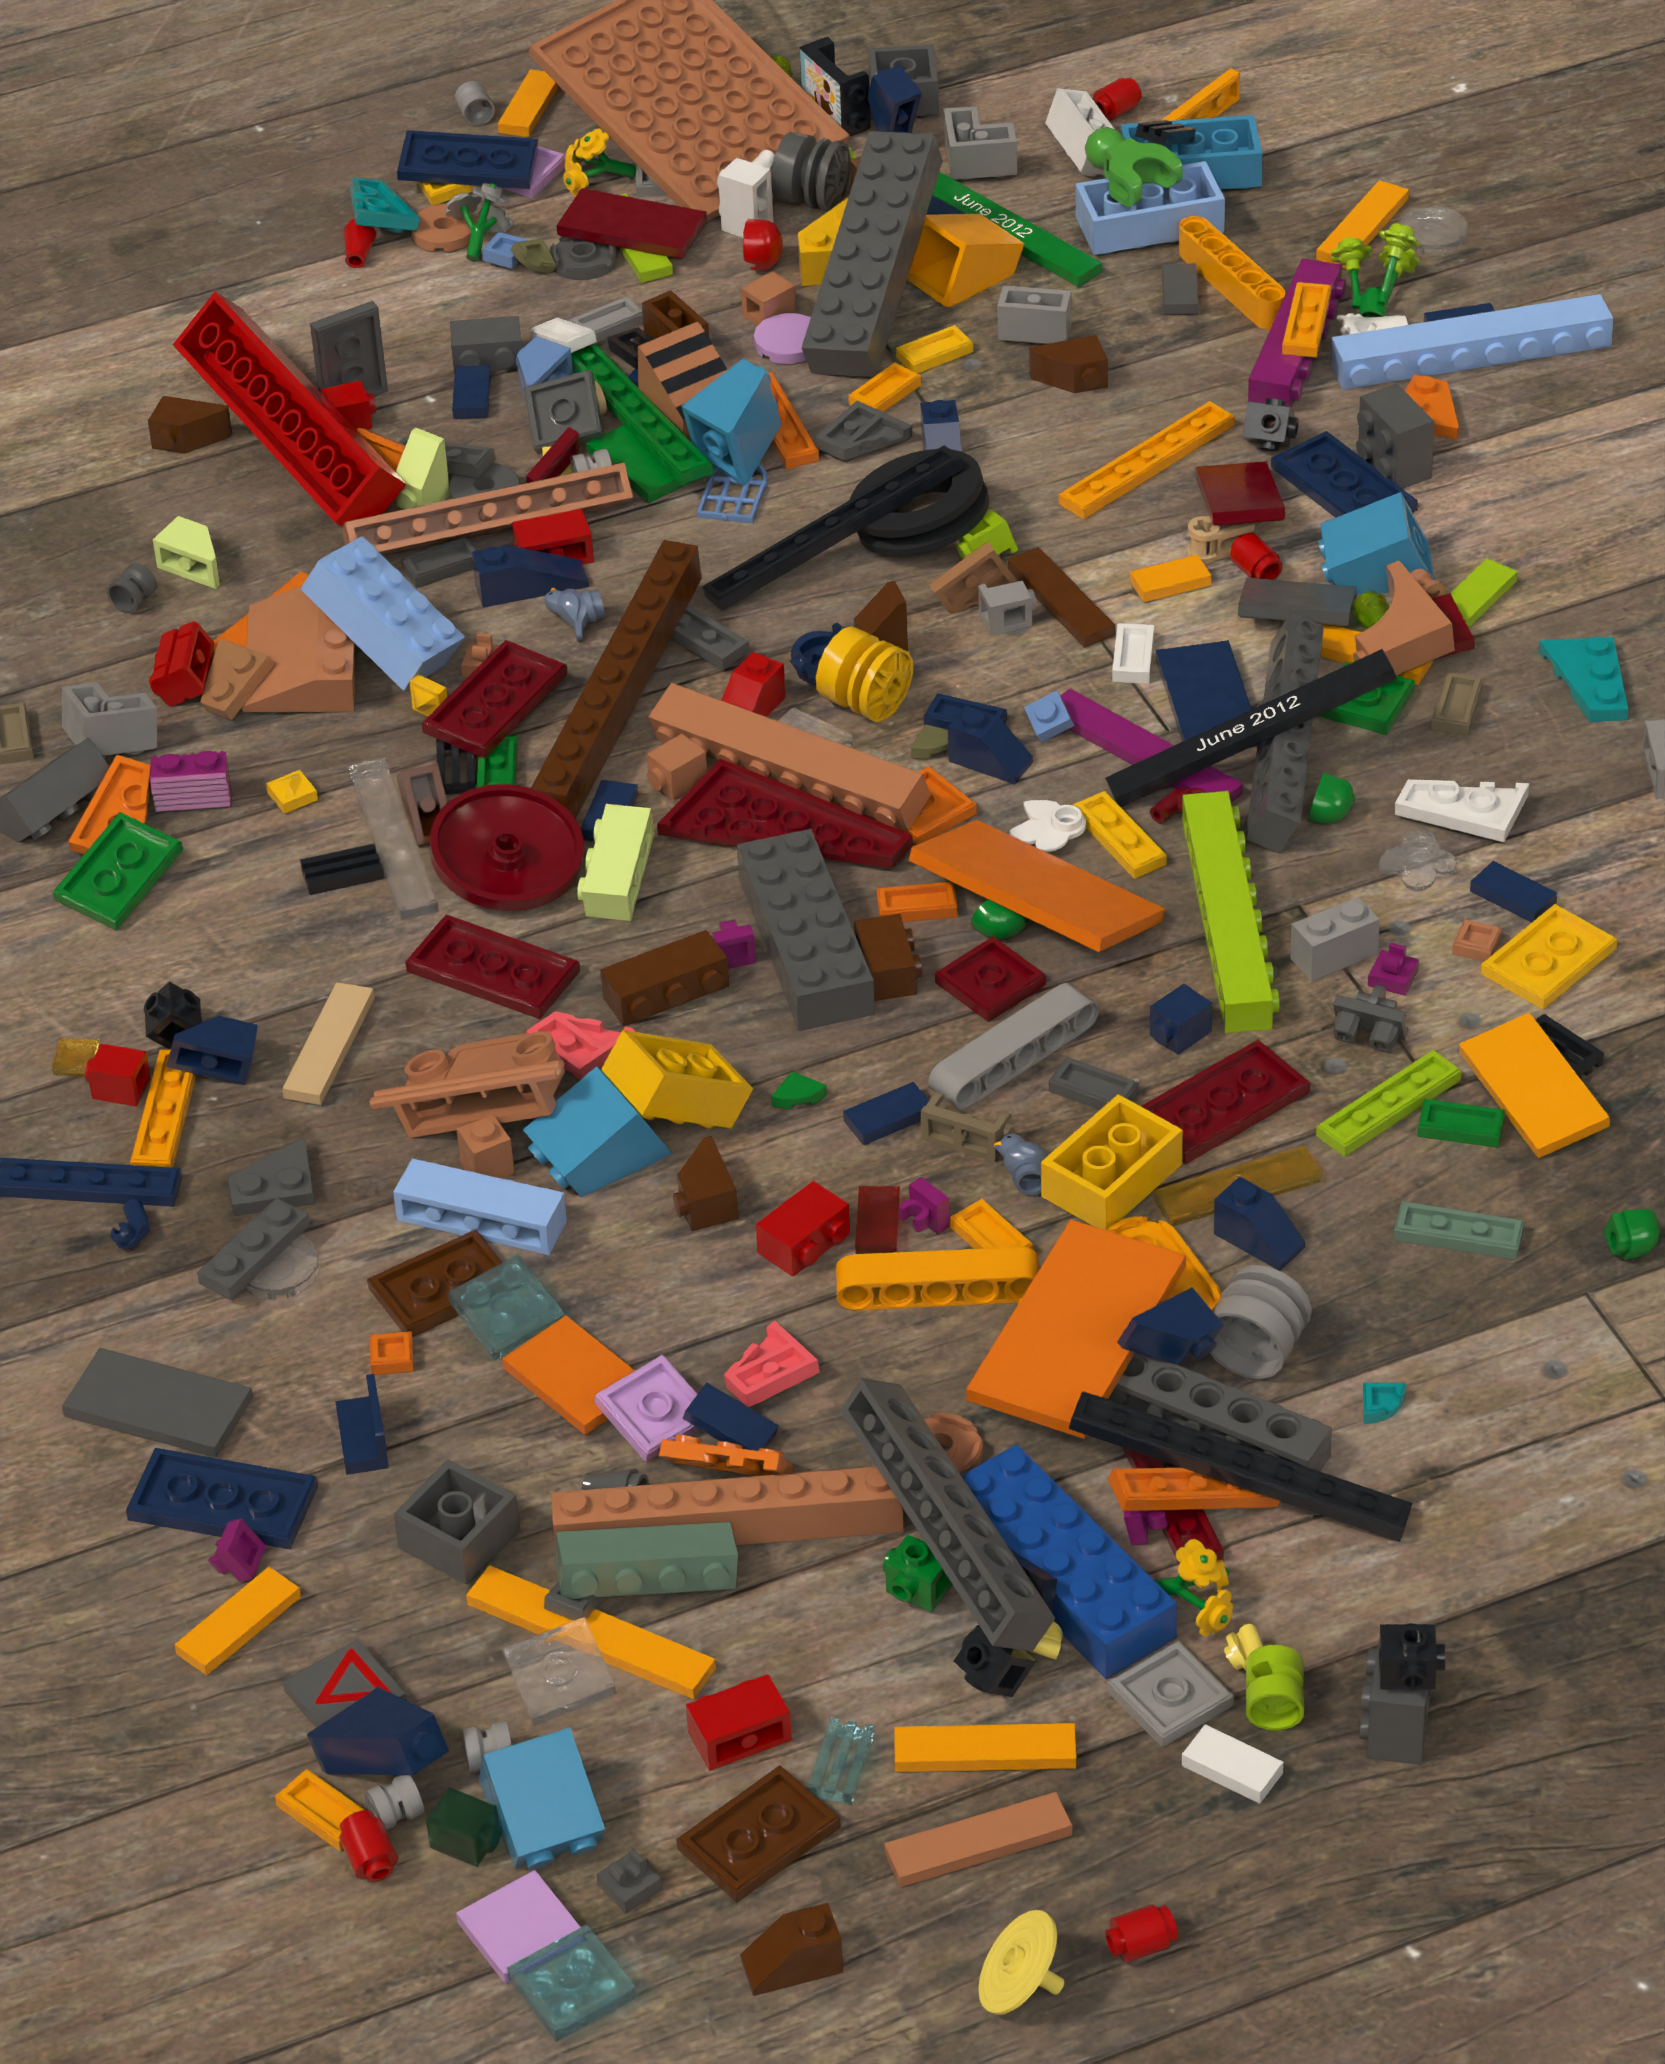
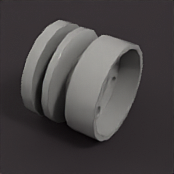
[1210,1265,1312,1379]

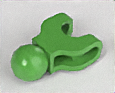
[1085,127,1183,207]

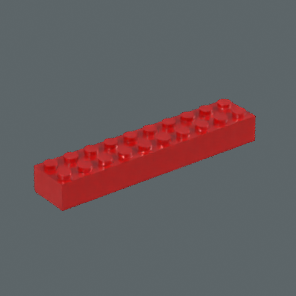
[173,291,406,527]

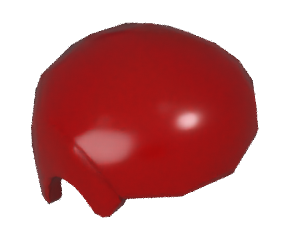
[743,219,783,272]

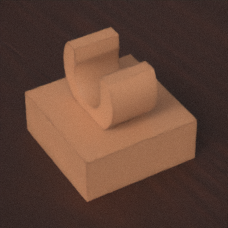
[461,633,500,677]

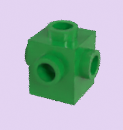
[883,1534,953,1612]

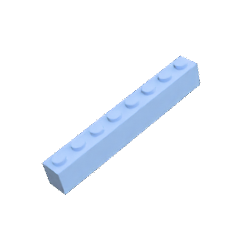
[1331,294,1613,390]

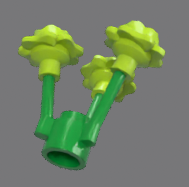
[1331,223,1420,317]

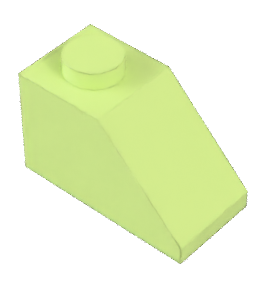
[396,428,450,510]
[153,516,220,589]

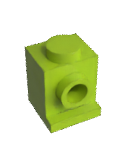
[956,510,1018,560]

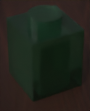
[426,1787,502,1867]

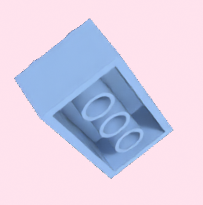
[1075,161,1225,255]
[300,536,465,691]

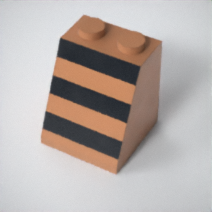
[638,322,728,442]

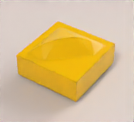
[409,674,447,716]
[266,770,318,814]

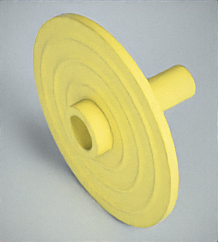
[978,1910,1064,2015]

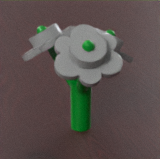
[445,183,513,261]

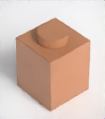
[741,271,796,326]
[647,733,707,800]
[457,1115,514,1179]

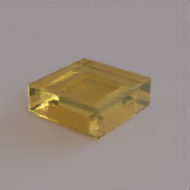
[52,1038,100,1077]

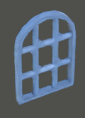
[697,464,767,523]

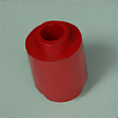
[1093,78,1142,121]
[1230,533,1282,580]
[339,1810,398,1882]
[1105,1904,1178,1963]

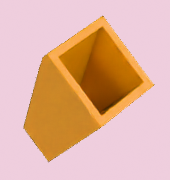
[907,214,1024,307]

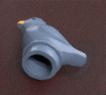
[545,588,606,642]
[994,1134,1051,1195]

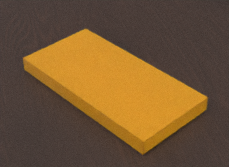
[1459,1013,1610,1159]

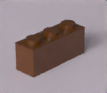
[600,930,729,1026]

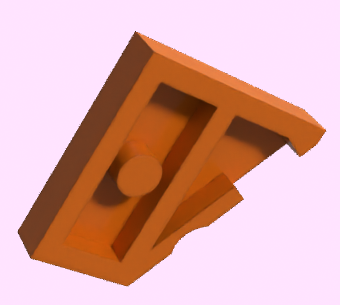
[1405,374,1459,440]

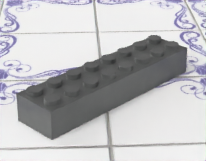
[802,131,943,377]

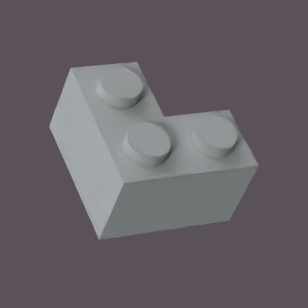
[944,106,1017,180]
[62,682,157,759]

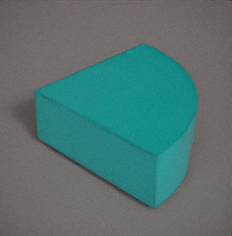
[1363,1382,1406,1424]

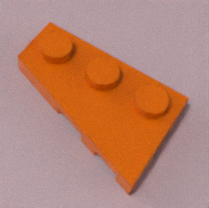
[68,755,151,855]
[659,1434,795,1476]

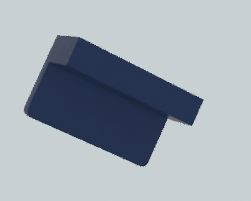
[335,1374,389,1475]

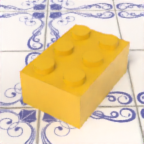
[601,1030,753,1129]
[1041,1094,1183,1230]

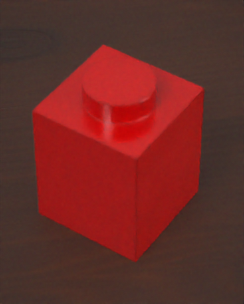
[320,380,376,430]
[85,1043,151,1107]

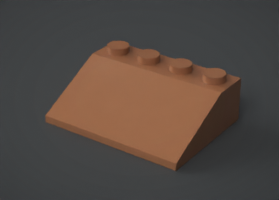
[242,585,357,712]

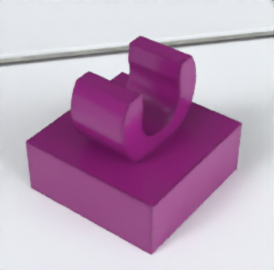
[712,919,756,969]
[1368,943,1419,996]
[899,1177,950,1235]
[1124,1510,1168,1546]
[208,1519,267,1582]

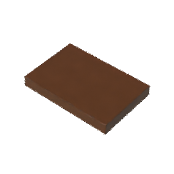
[367,1229,517,1337]
[676,1765,840,1903]

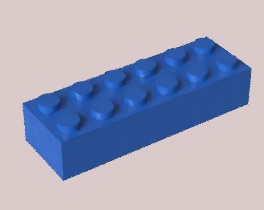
[961,1444,1177,1679]

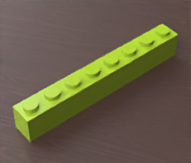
[1182,791,1280,1033]

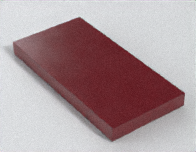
[556,188,707,259]
[1196,461,1285,526]
[422,640,568,759]
[405,914,580,1019]
[1141,1040,1310,1165]

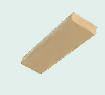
[282,982,375,1105]

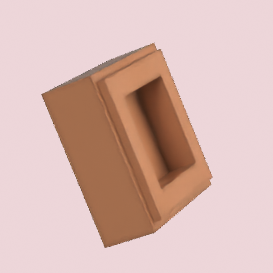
[1452,919,1502,962]

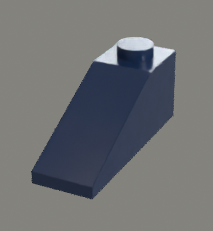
[472,545,589,608]

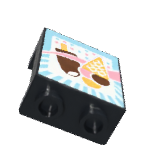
[799,37,871,137]

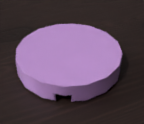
[754,313,811,364]

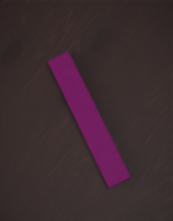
[1061,688,1243,803]

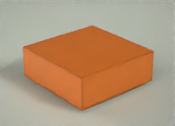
[370,1331,414,1375]

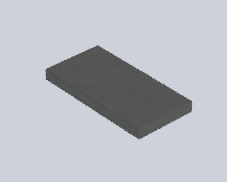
[62,1348,253,1457]

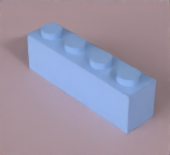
[393,1158,567,1255]

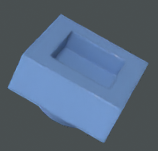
[482,232,528,269]
[1024,690,1075,743]

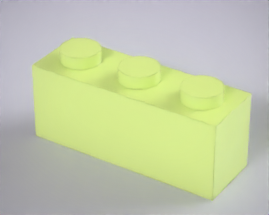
[577,804,655,921]

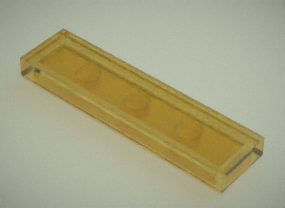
[1154,1145,1322,1226]

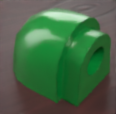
[1308,772,1355,825]
[971,899,1030,940]
[1603,1209,1660,1260]

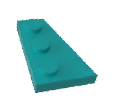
[350,177,420,233]
[1538,637,1628,722]

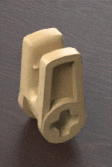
[1186,516,1255,565]

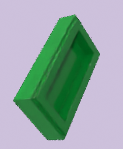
[1417,1099,1505,1148]

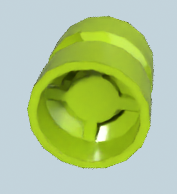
[1246,1645,1304,1731]

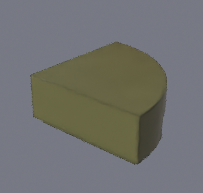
[510,238,557,273]
[911,724,948,759]

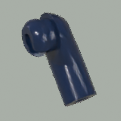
[111,1199,151,1250]

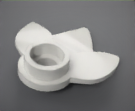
[1010,800,1086,852]

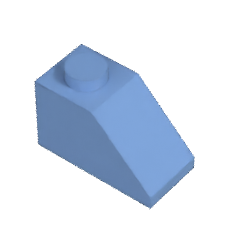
[516,336,573,397]

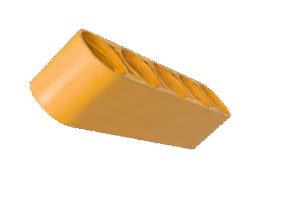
[1179,216,1285,330]
[836,1247,1040,1310]

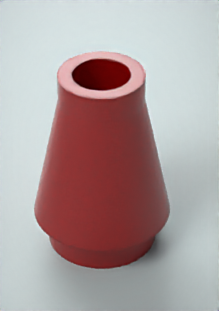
[343,218,377,268]

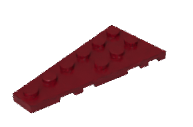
[657,759,913,868]

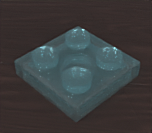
[448,1254,565,1360]
[507,1925,637,2042]

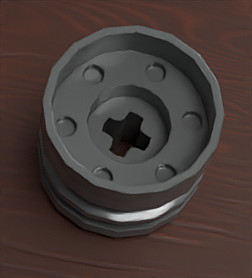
[771,131,851,212]

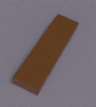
[1007,547,1115,647]

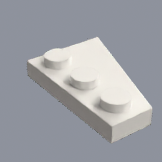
[1395,779,1530,842]

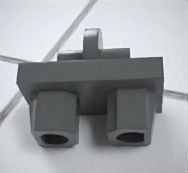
[1333,984,1409,1054]

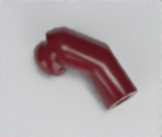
[1150,788,1205,824]

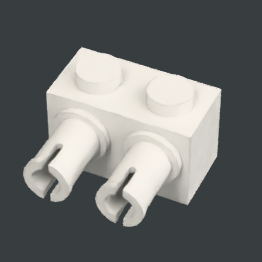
[717,150,775,238]

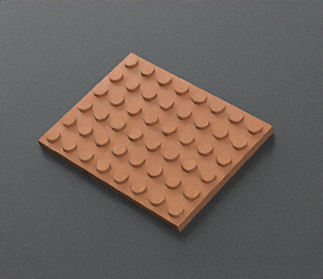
[528,0,849,223]

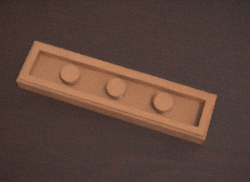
[884,1792,1073,1887]

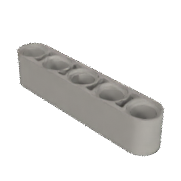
[928,983,1099,1110]

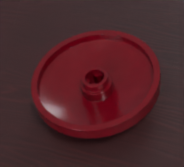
[429,784,584,911]

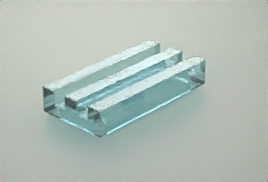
[807,1717,875,1805]

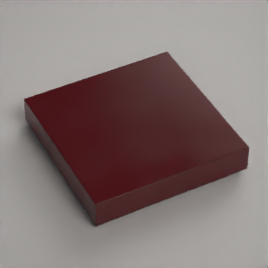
[935,936,1046,1022]

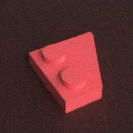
[526,1011,636,1080]
[724,1321,820,1407]

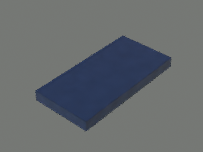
[397,130,538,189]
[1271,431,1418,518]
[1156,640,1257,746]
[126,1448,318,1550]

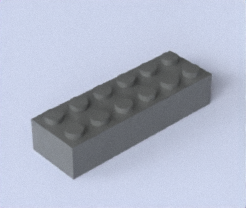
[737,829,875,1031]

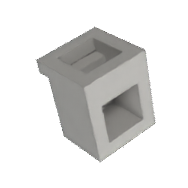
[978,580,1037,636]

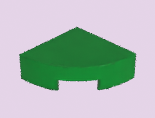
[771,1071,827,1109]

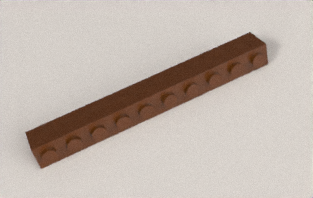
[530,540,702,819]

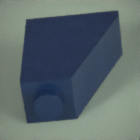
[307,1687,449,1775]

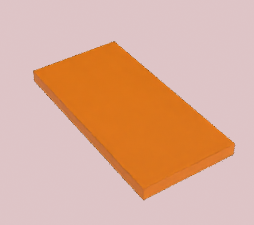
[909,820,1165,952]
[966,1219,1186,1439]

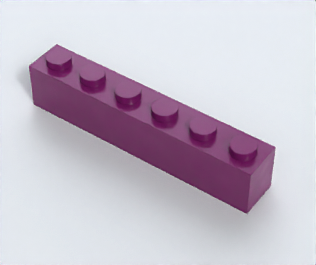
[1248,258,1346,408]

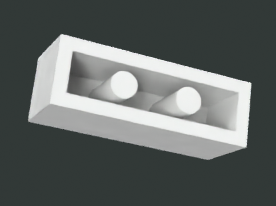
[1045,88,1114,177]

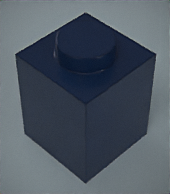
[1150,983,1212,1055]

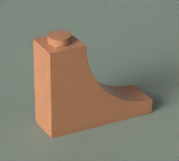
[1353,560,1455,676]

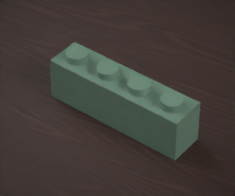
[555,1522,738,1599]

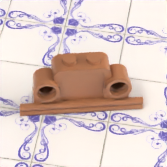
[370,1031,565,1138]

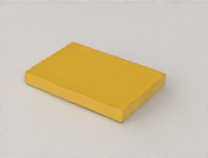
[1481,904,1617,1010]

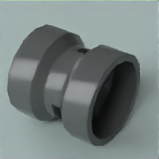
[107,563,157,613]

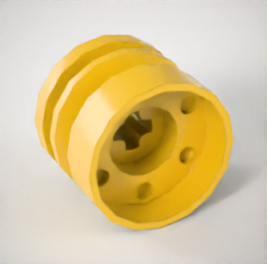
[816,626,913,722]

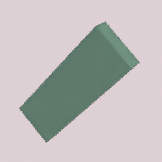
[1394,1201,1525,1260]

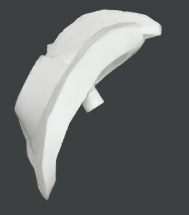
[1337,313,1408,335]

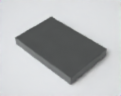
[310,301,388,397]
[1238,578,1356,626]

